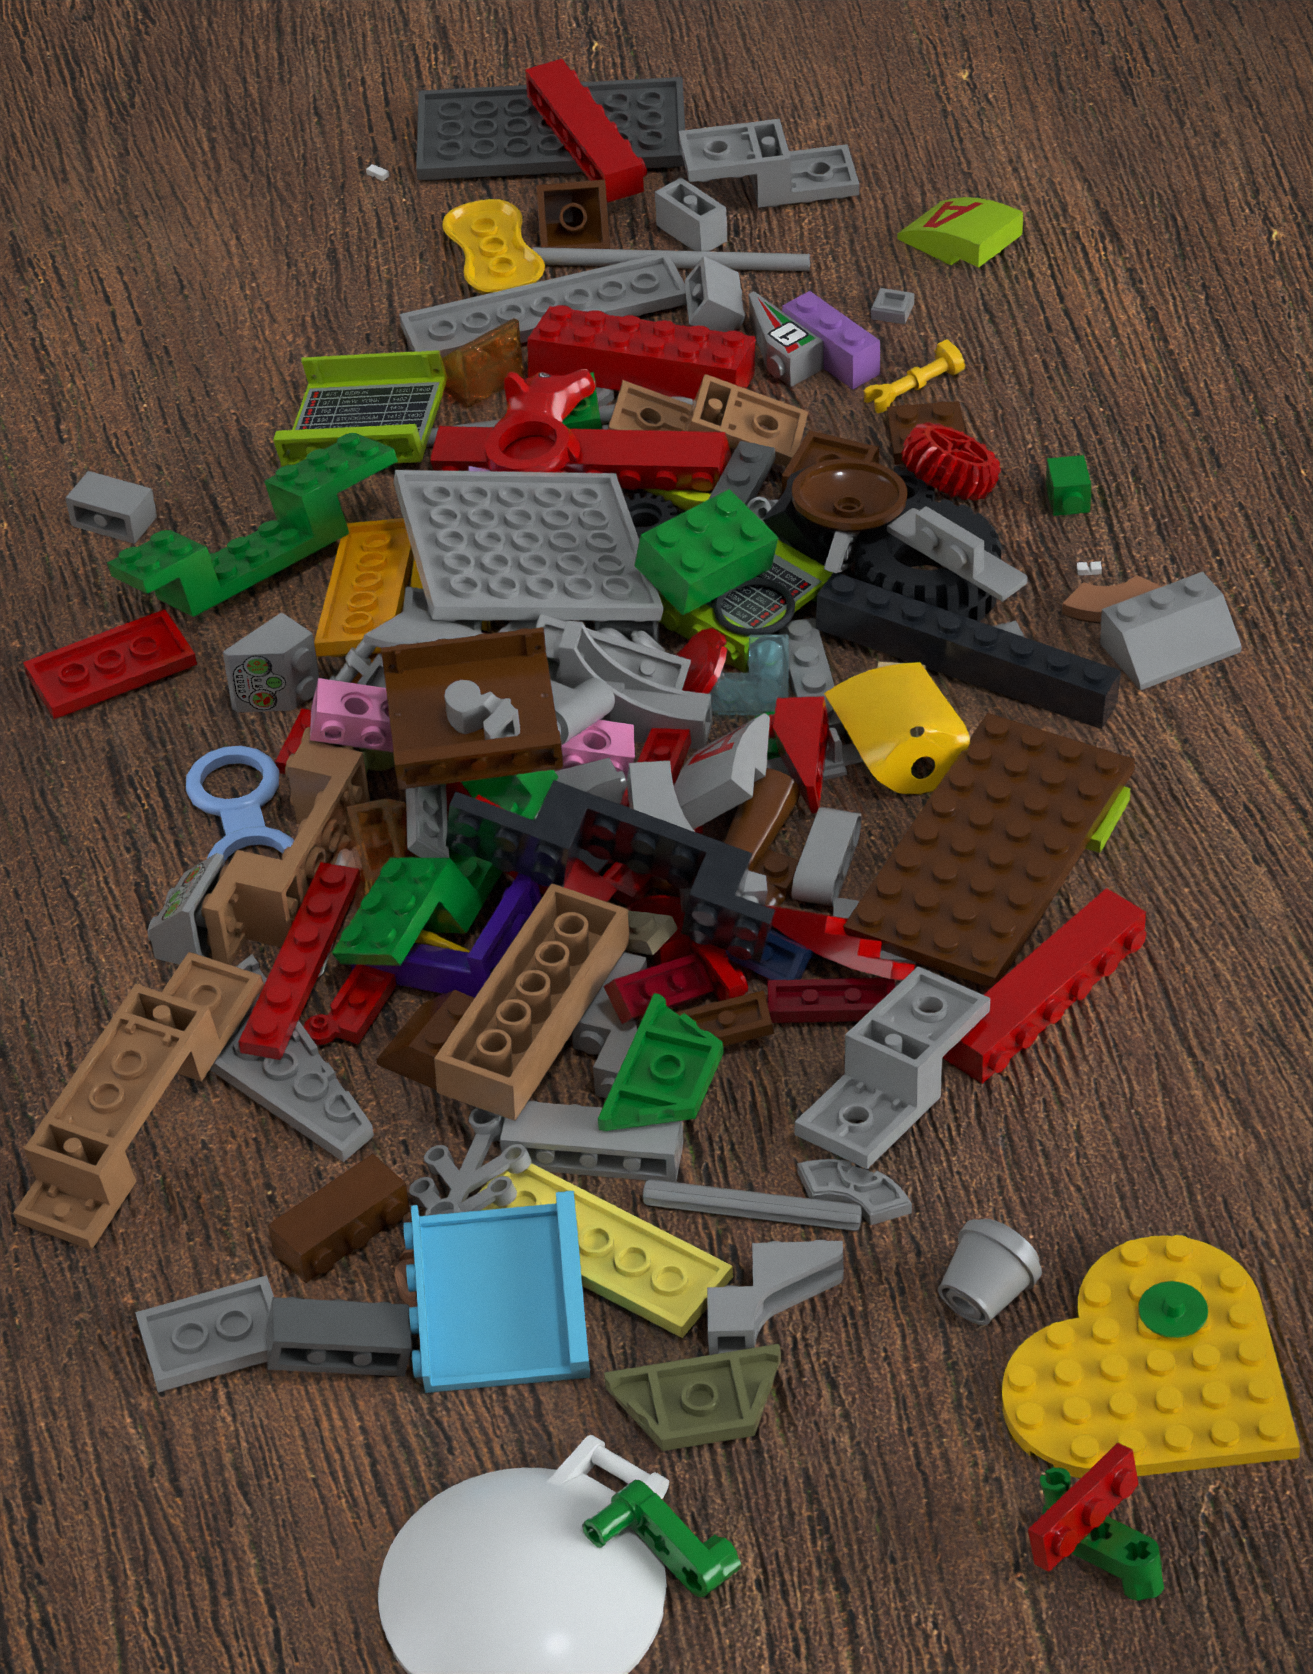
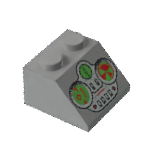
[223,612,319,713]
[148,853,225,965]

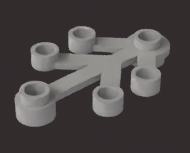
[409,1107,531,1216]

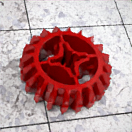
[901,422,1001,501]

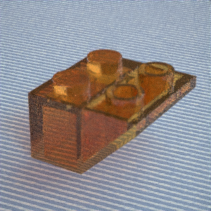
[442,318,524,409]
[346,798,420,897]

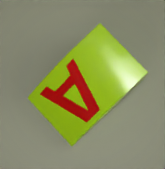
[897,197,1023,268]

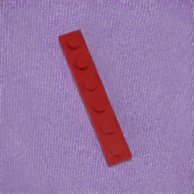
[238,862,361,1060]

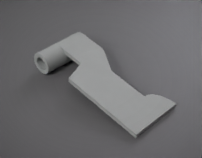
[363,606,615,745]

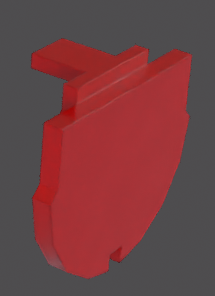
[675,628,727,694]

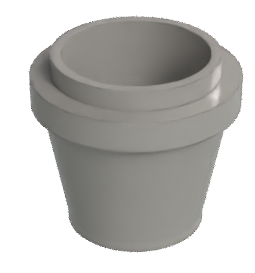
[938,1219,1042,1325]

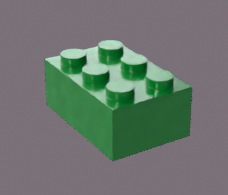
[634,489,779,615]

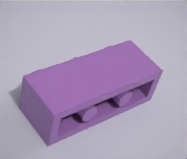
[782,291,880,389]

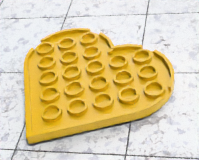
[1002,1235,1300,1478]

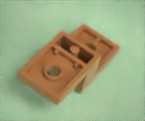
[607,374,808,467]

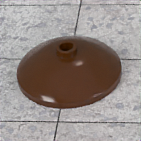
[792,459,907,532]

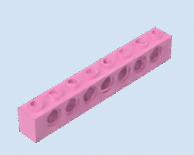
[310,678,635,781]

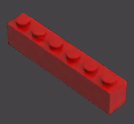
[525,59,647,203]
[943,888,1147,1084]

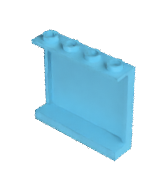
[404,1191,590,1393]

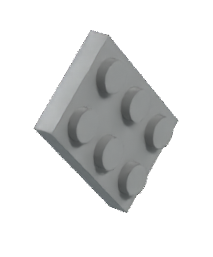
[135,1275,274,1392]

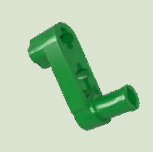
[1040,1468,1164,1601]
[582,1480,741,1597]

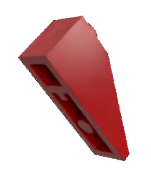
[769,696,829,813]

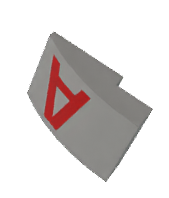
[674,713,770,829]

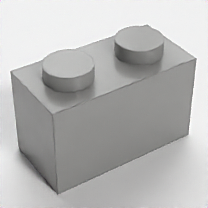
[655,178,727,251]
[684,256,745,332]
[66,471,157,544]

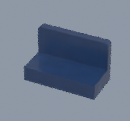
[726,926,822,980]

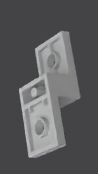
[678,119,859,208]
[795,966,990,1169]

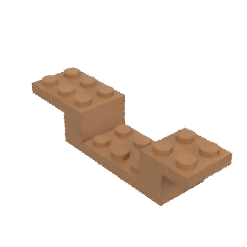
[201,727,371,965]
[13,952,264,1250]

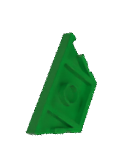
[598,993,724,1131]

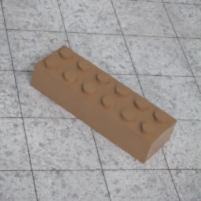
[434,884,629,1121]

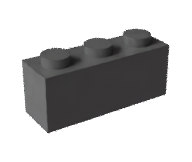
[267,1297,411,1376]

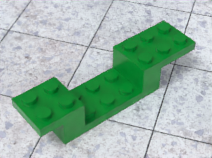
[107,433,398,617]
[332,770,559,966]

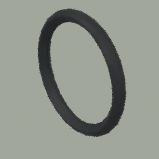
[713,578,795,636]

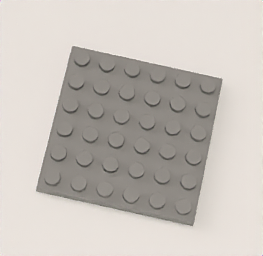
[393,470,663,622]

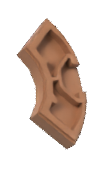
[1062,575,1163,622]

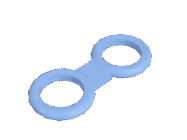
[186,745,294,861]

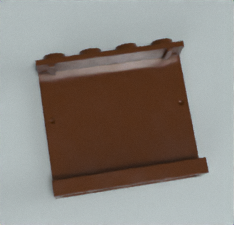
[381,627,564,790]

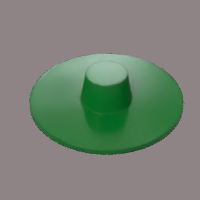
[1139,1281,1208,1338]

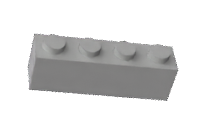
[500,1101,684,1182]

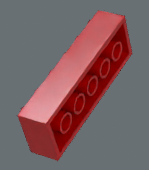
[527,305,756,401]

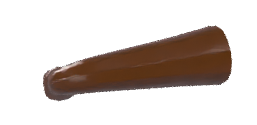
[653,768,800,898]

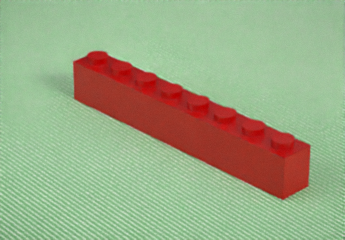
[430,426,731,492]

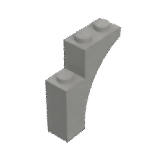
[554,621,712,749]
[627,761,768,913]
[572,952,647,1099]

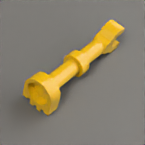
[863,339,965,413]

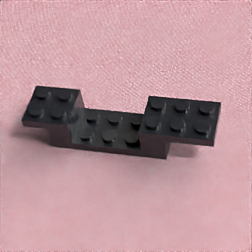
[446,780,775,963]

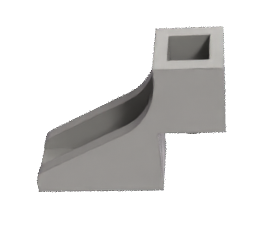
[707,1240,844,1355]

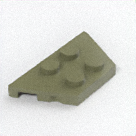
[604,1344,781,1451]

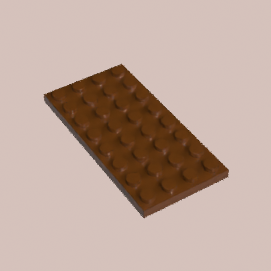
[843,713,1135,988]

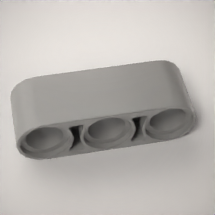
[792,807,862,907]

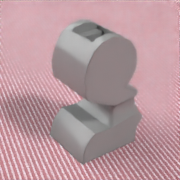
[444,680,520,740]

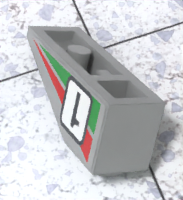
[749,291,824,387]

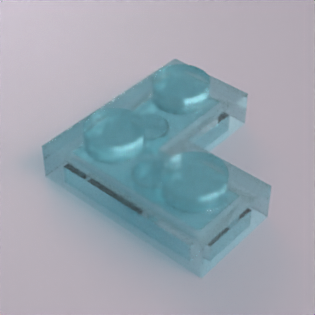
[709,635,789,715]

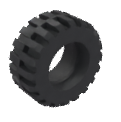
[855,498,1001,622]

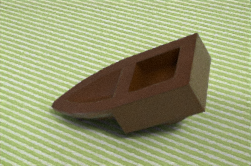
[752,849,799,907]

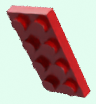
[23,609,197,719]

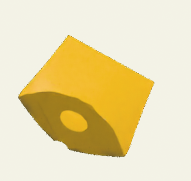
[824,662,970,795]

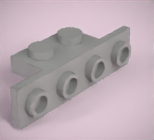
[887,506,1027,602]

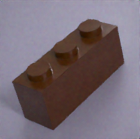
[268,1153,410,1283]

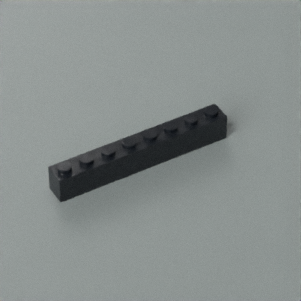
[816,572,1121,729]

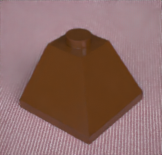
[536,180,610,249]

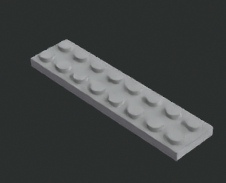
[399,252,687,361]

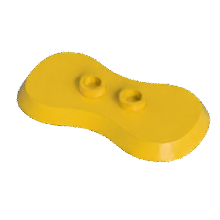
[442,199,545,295]

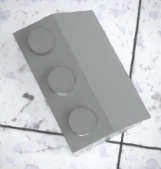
[1100,572,1242,690]

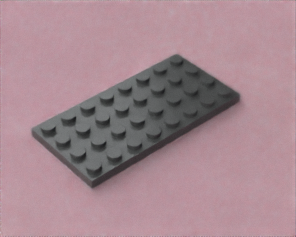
[416,77,685,181]

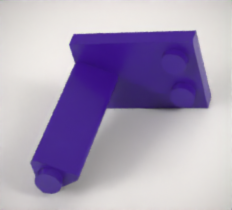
[346,873,542,998]

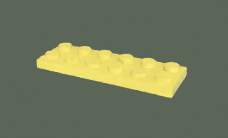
[478,1163,733,1338]

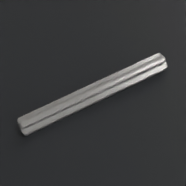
[643,1179,862,1231]

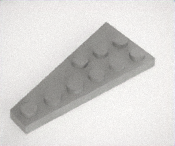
[210,954,374,1162]

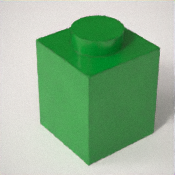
[1046,455,1091,516]

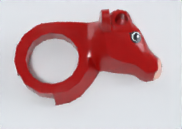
[484,369,596,472]

